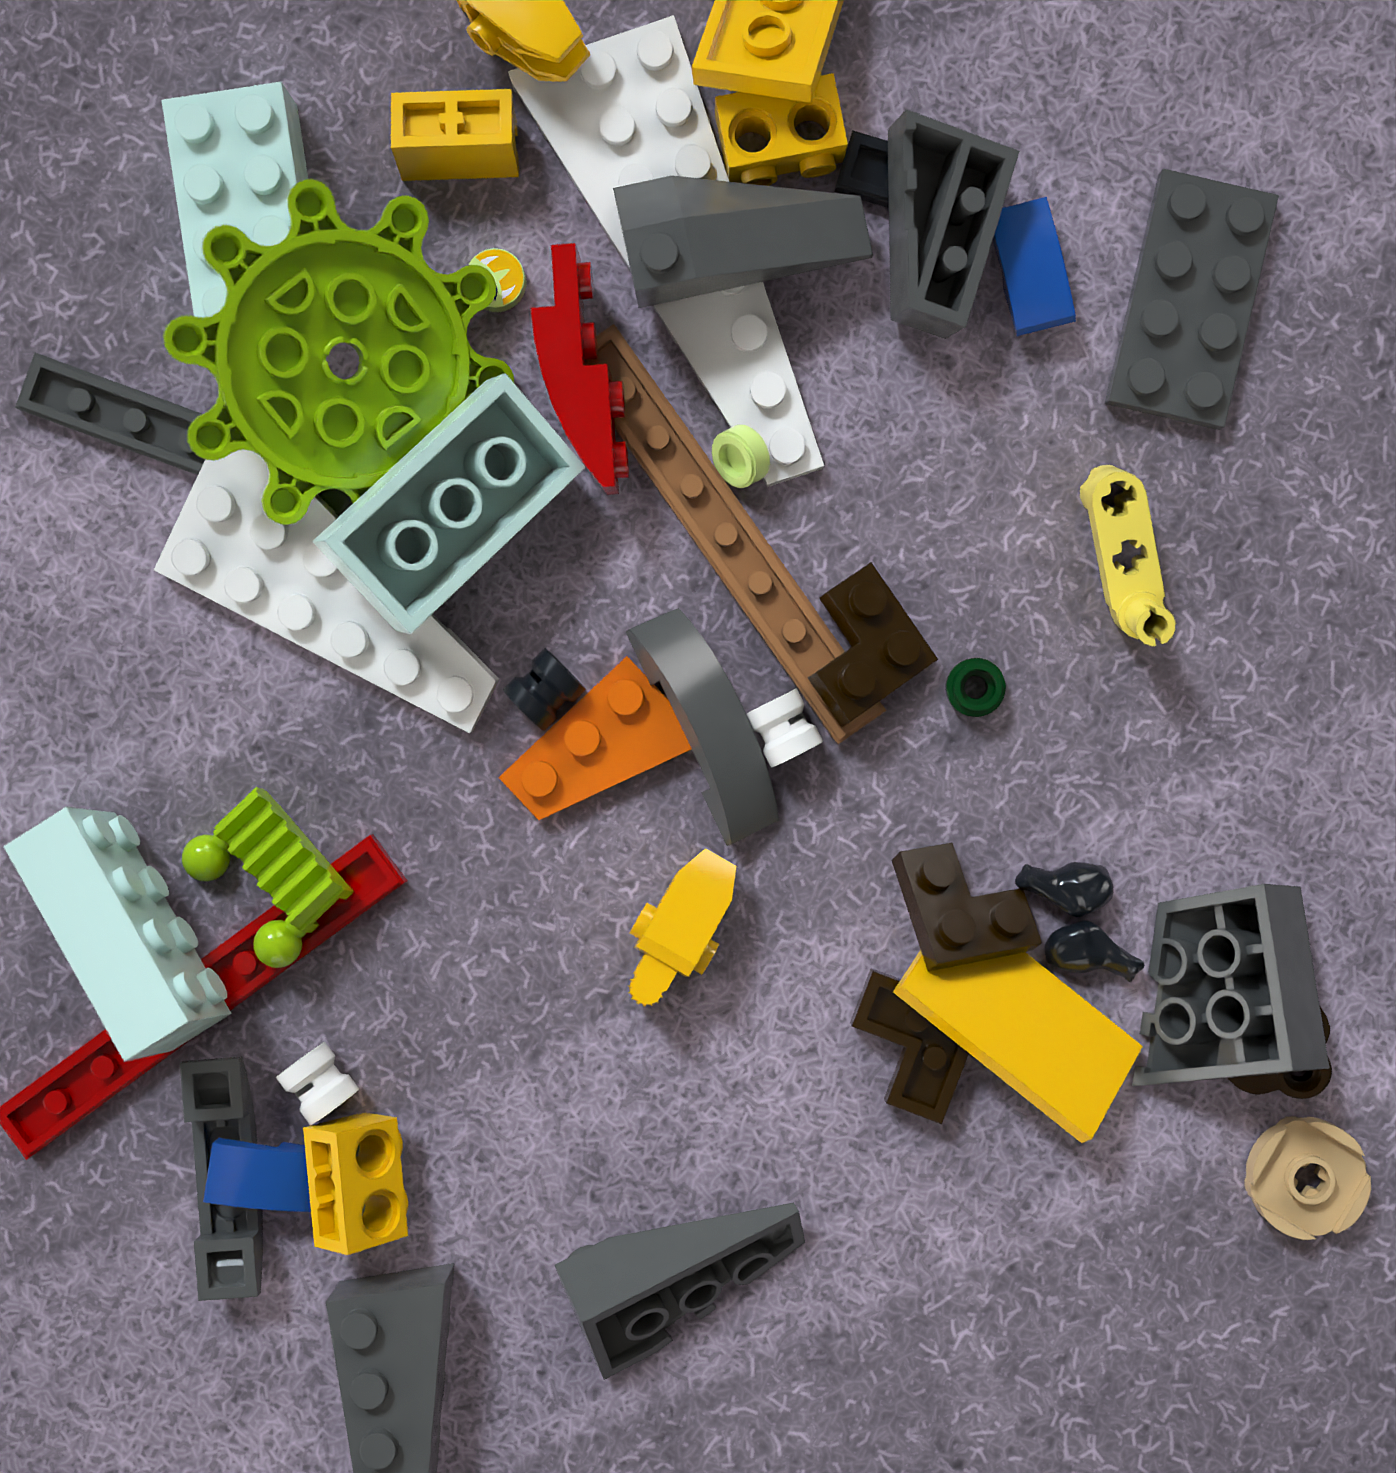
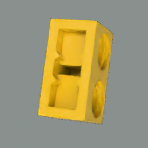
[715,73,848,186]
[303,1113,408,1255]

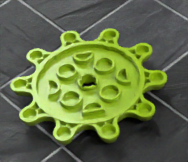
[163,179,514,525]

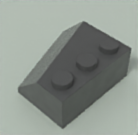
[1132,884,1329,1086]

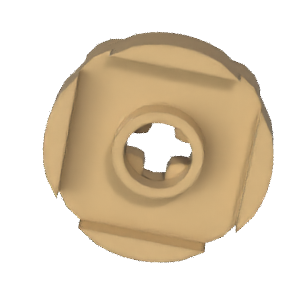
[1245,1116,1371,1240]

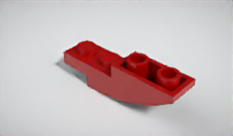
[530,243,629,495]

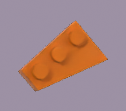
[498,656,691,820]

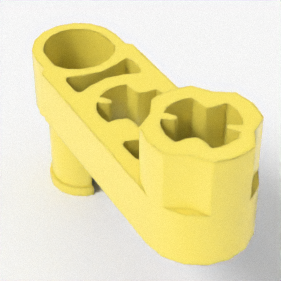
[1080,465,1176,646]

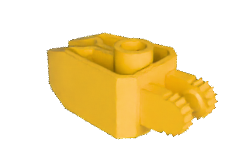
[456,0,591,82]
[628,848,737,1007]

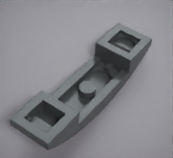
[626,608,779,846]
[180,1057,263,1301]

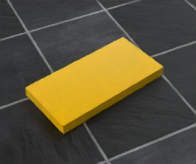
[893,949,1143,1143]

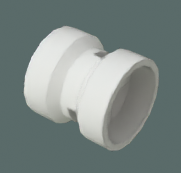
[746,688,823,768]
[276,1041,359,1125]

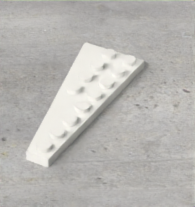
[508,15,824,487]

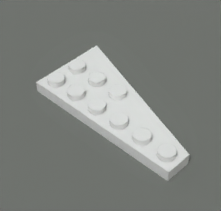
[154,450,499,733]

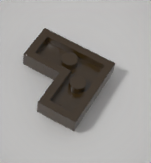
[808,562,938,727]
[891,843,1042,971]
[850,968,969,1124]

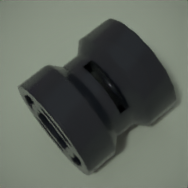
[503,648,587,731]

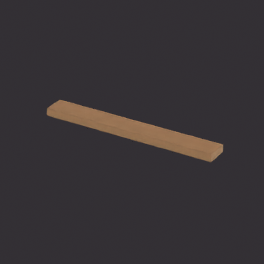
[587,324,886,745]

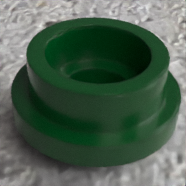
[945,658,1006,717]

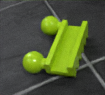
[182,787,354,968]

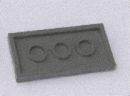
[1105,168,1279,430]

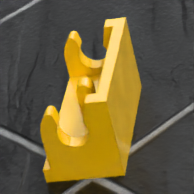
[391,89,519,181]

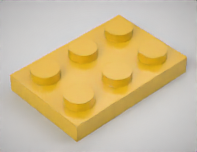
[691,0,844,103]

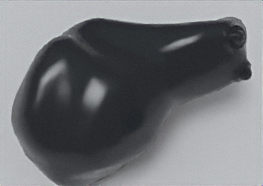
[1015,862,1114,918]
[1045,920,1145,982]

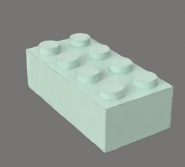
[161,82,308,318]
[312,373,586,634]
[3,807,232,1062]

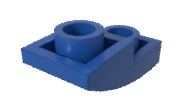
[993,197,1076,336]
[203,1138,311,1212]

